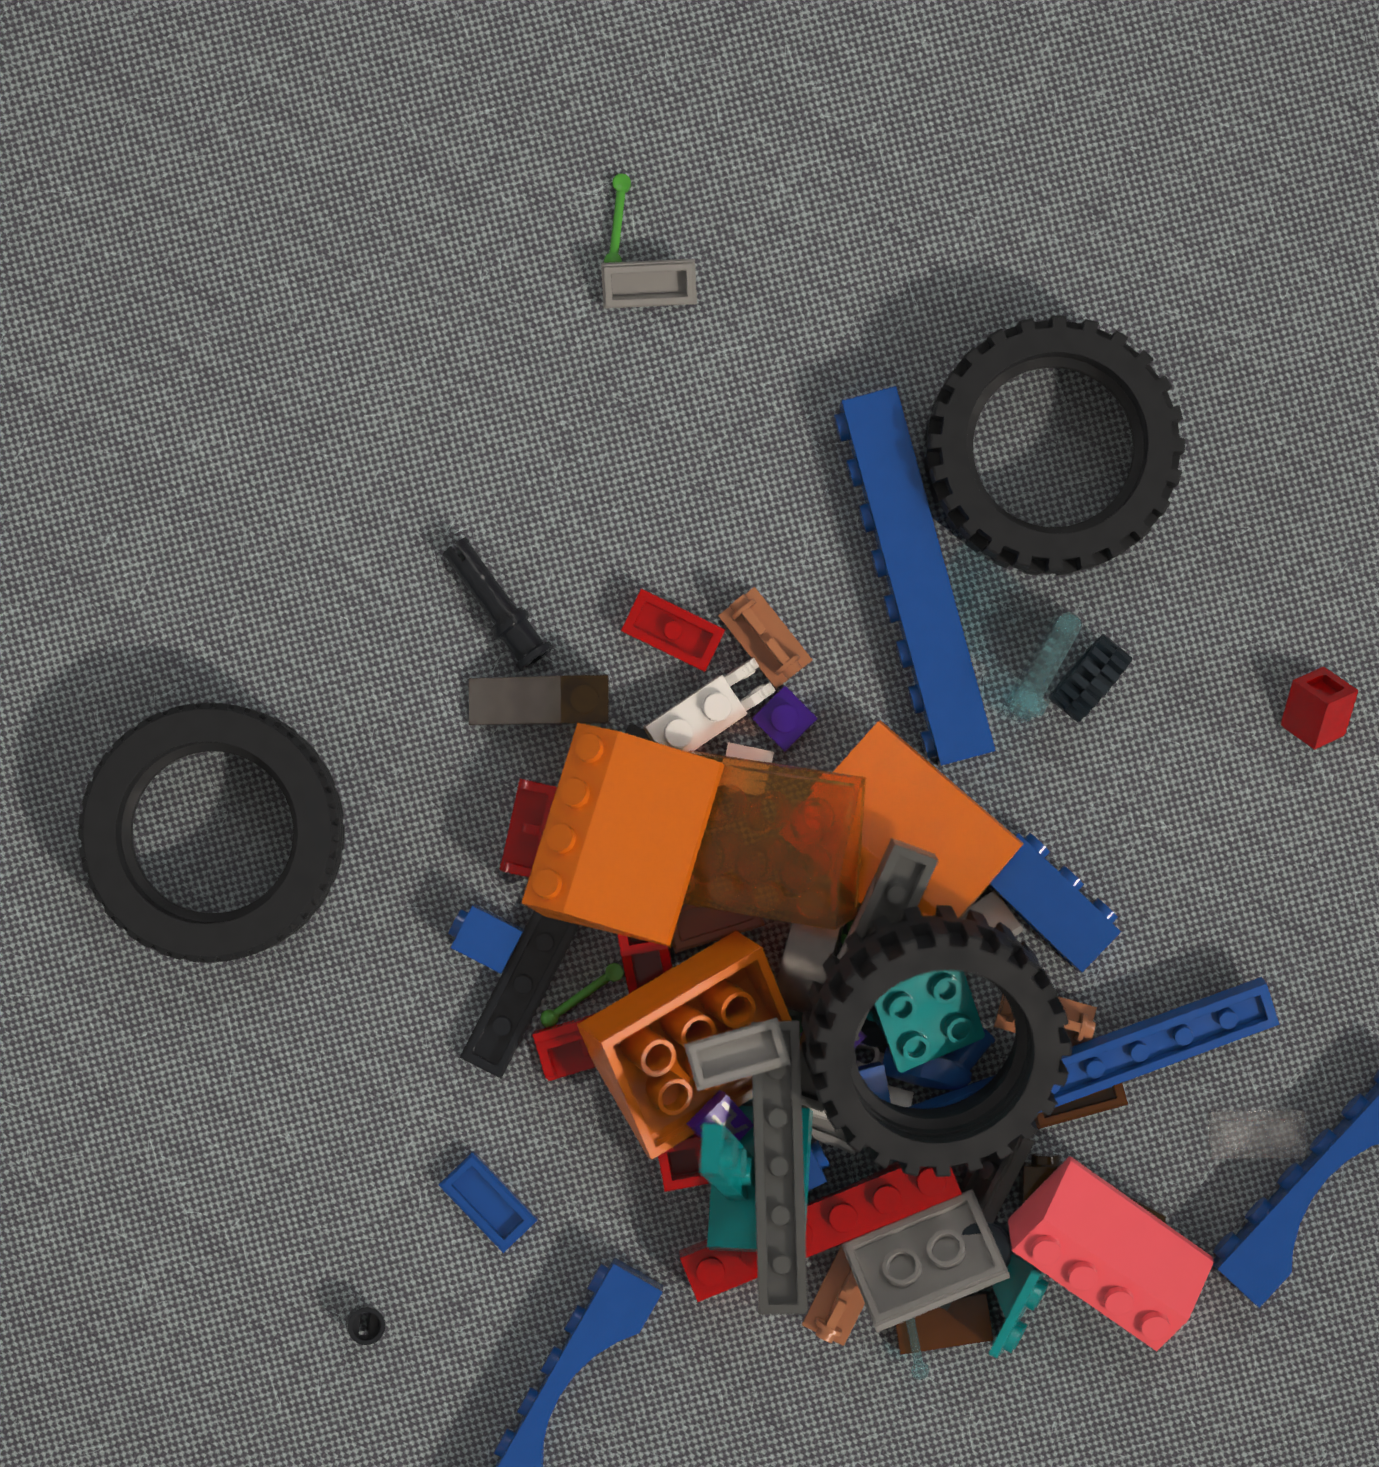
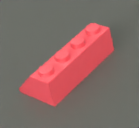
[1007,1156,1214,1351]

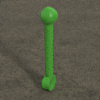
[604,173,631,263]
[540,963,624,1028]

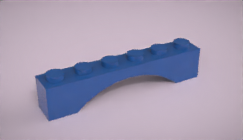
[1213,1070,1379,1308]
[493,1257,663,1467]

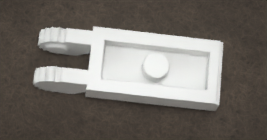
[643,657,776,753]

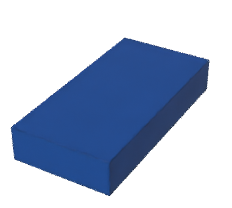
[439,1151,538,1253]

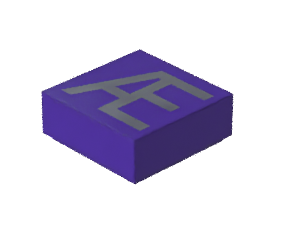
[686,1090,754,1141]

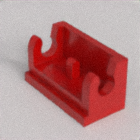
[499,778,557,878]
[532,1013,596,1082]

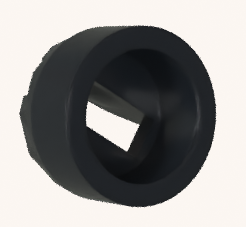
[346,1305,385,1345]

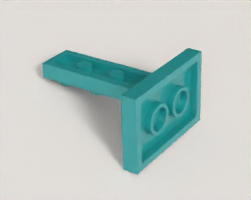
[700,1106,813,1252]

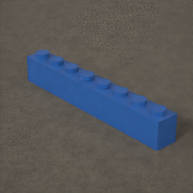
[834,386,996,766]

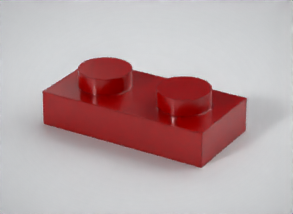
[621,589,726,672]

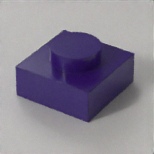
[752,686,818,752]

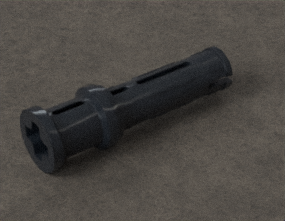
[442,537,554,672]

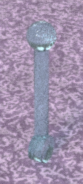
[906,1317,929,1380]

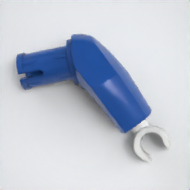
[856,1028,996,1090]

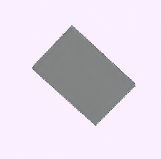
[841,1189,1010,1332]

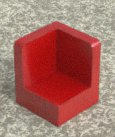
[1281,666,1359,750]

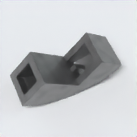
[777,876,851,1013]

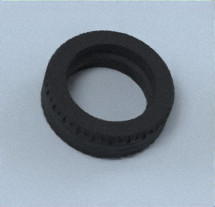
[78,703,345,963]

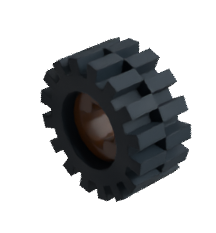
[1049,634,1133,723]

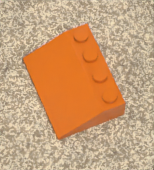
[780,720,1024,918]
[521,722,724,947]
[577,931,792,1160]

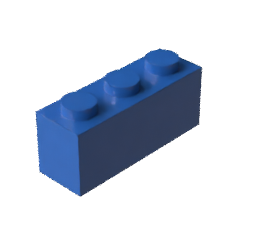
[989,833,1121,973]

